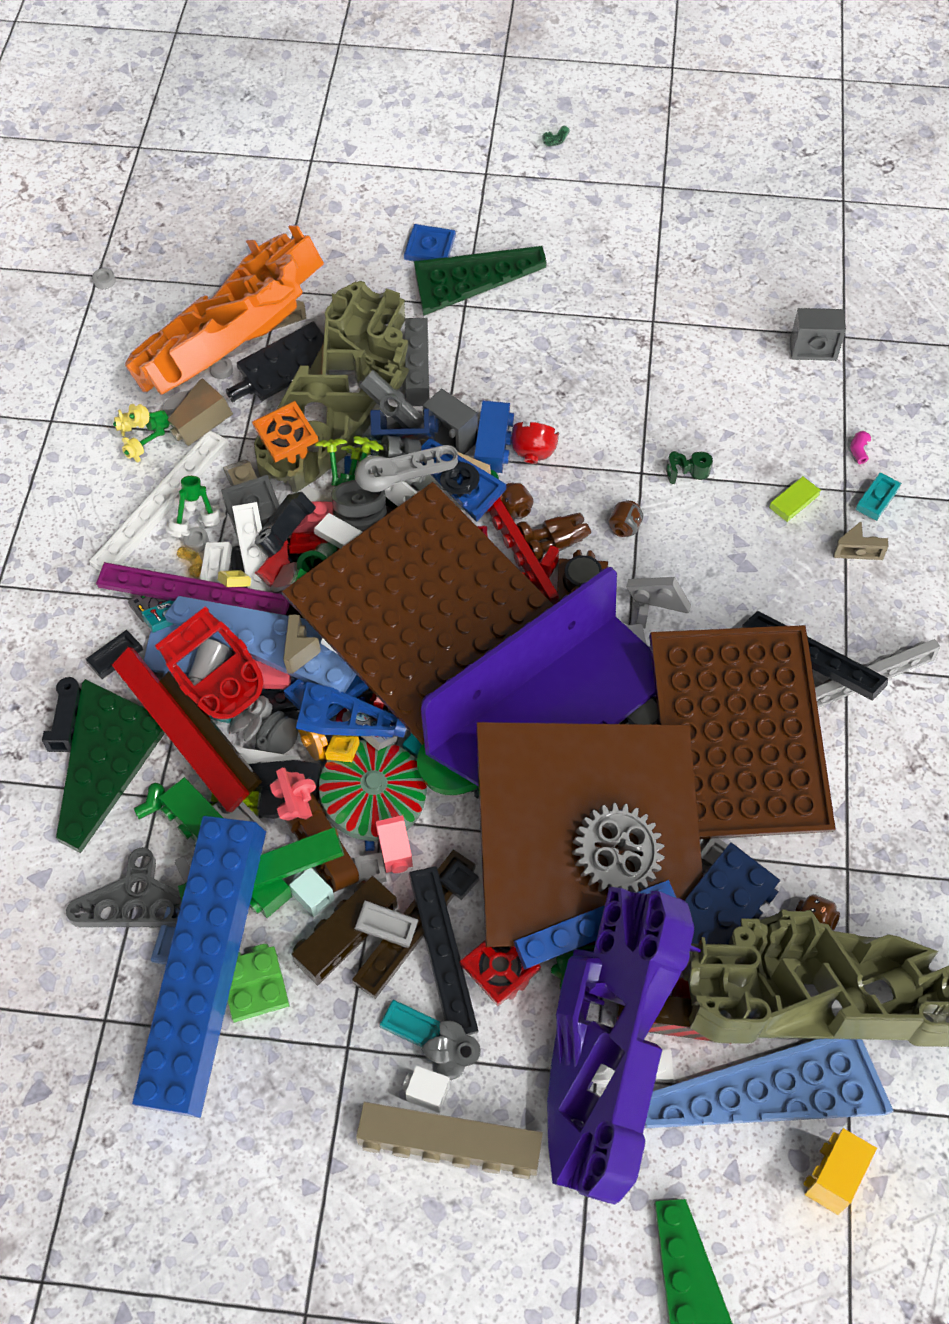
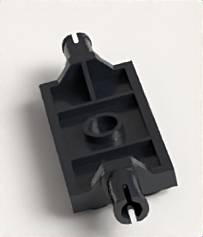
[226,321,324,402]

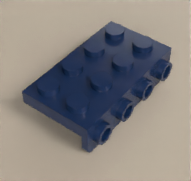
[685,842,781,945]

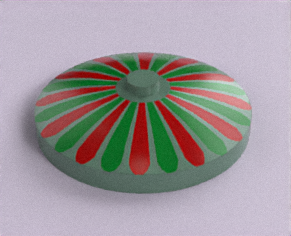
[319,740,427,841]

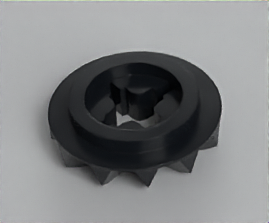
[440,462,480,498]

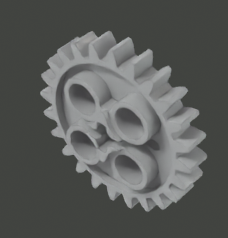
[572,803,664,893]

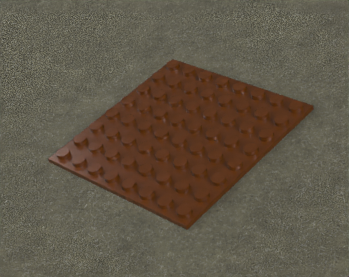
[281,482,554,745]
[476,722,703,947]

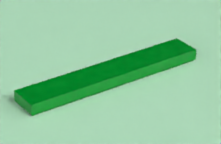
[178,827,344,901]

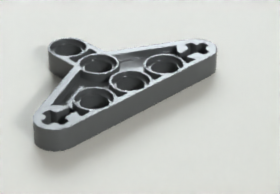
[66,847,182,927]

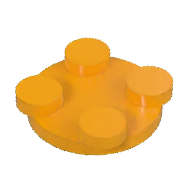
[297,720,328,762]

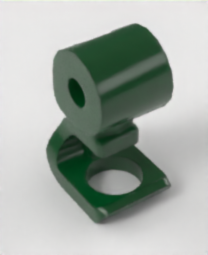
[666,451,713,484]

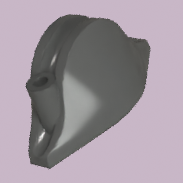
[255,710,299,763]

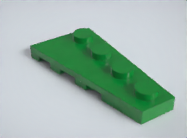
[654,1199,733,1324]

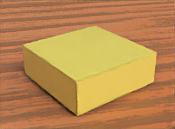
[218,570,251,587]

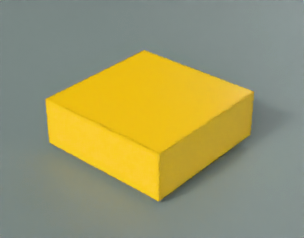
[325,735,360,762]

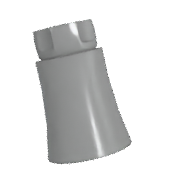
[188,639,233,686]

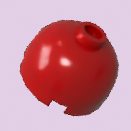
[511,422,559,464]

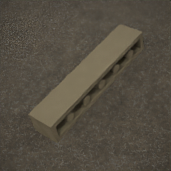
[356,1102,543,1179]

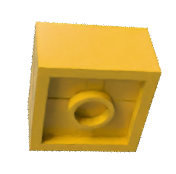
[804,1128,877,1215]

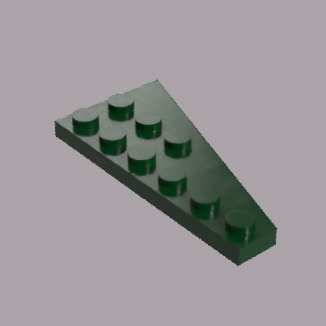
[414,246,547,316]

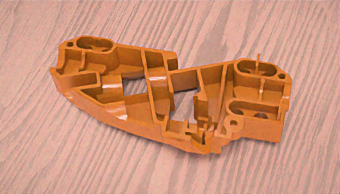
[125,225,324,395]

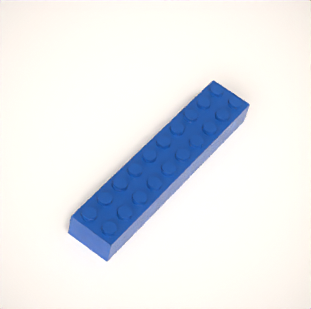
[132,816,266,1118]

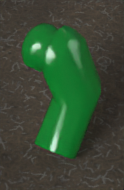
[133,783,165,820]

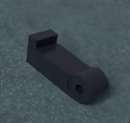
[255,492,316,557]
[42,677,81,752]

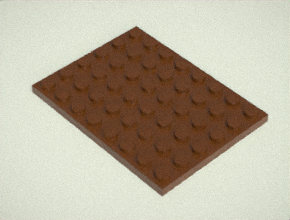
[649,625,836,839]

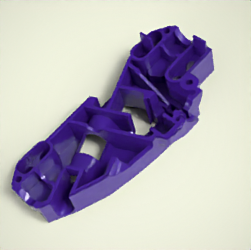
[547,887,701,1205]

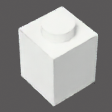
[403,1065,450,1113]

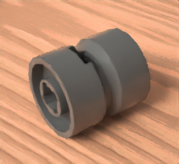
[379,435,421,458]

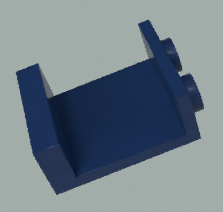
[370,408,439,441]

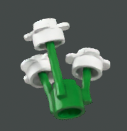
[166,476,226,537]

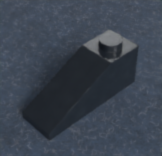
[249,760,322,801]

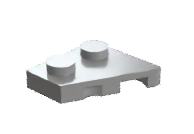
[626,577,691,613]

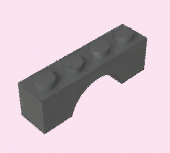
[405,318,430,406]

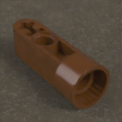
[285,792,359,893]

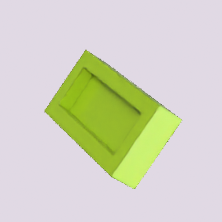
[769,476,821,522]

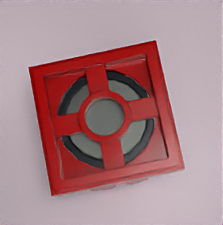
[460,940,541,1007]

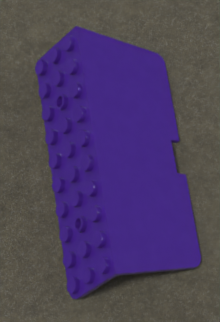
[421,567,656,787]

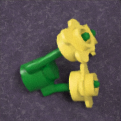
[113,404,170,463]

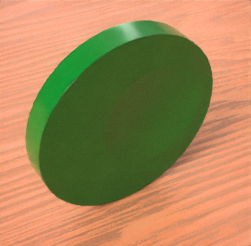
[417,743,478,795]

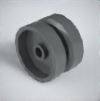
[331,480,387,532]

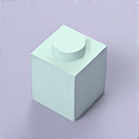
[289,868,335,917]

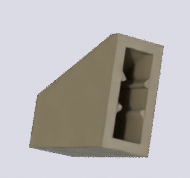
[168,378,233,446]

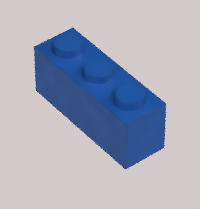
[474,400,514,473]

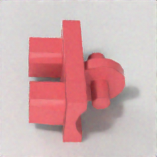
[270,767,316,821]

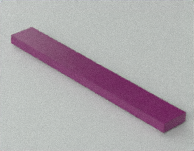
[96,562,292,616]

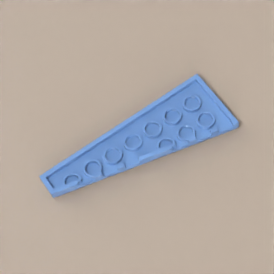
[165,596,357,693]
[645,1039,894,1129]

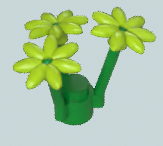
[315,436,384,487]

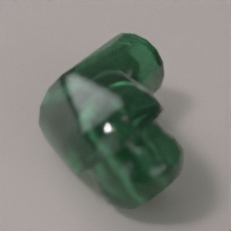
[542,126,570,147]

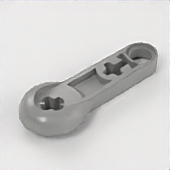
[355,445,458,492]

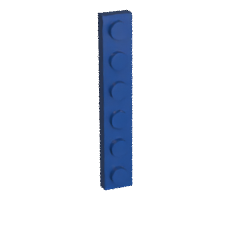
[513,880,676,970]

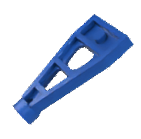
[296,682,406,738]

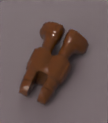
[517,512,592,561]

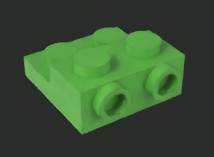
[228,944,290,1023]

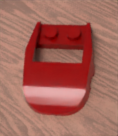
[155,606,263,719]

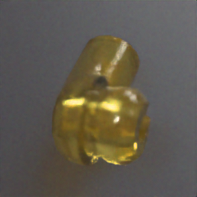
[177,546,203,578]

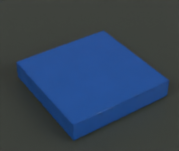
[404,224,456,261]

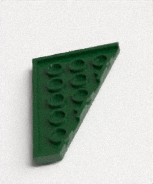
[56,679,165,853]

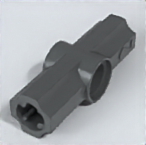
[359,370,424,429]

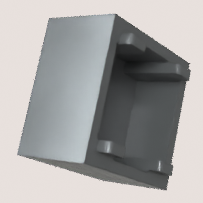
[790,308,846,361]
[423,388,478,454]
[221,475,280,541]

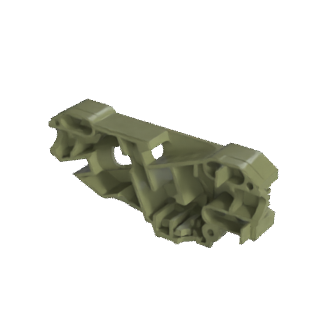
[254,281,409,493]
[682,910,949,1047]

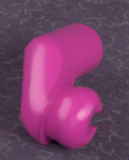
[850,431,871,464]

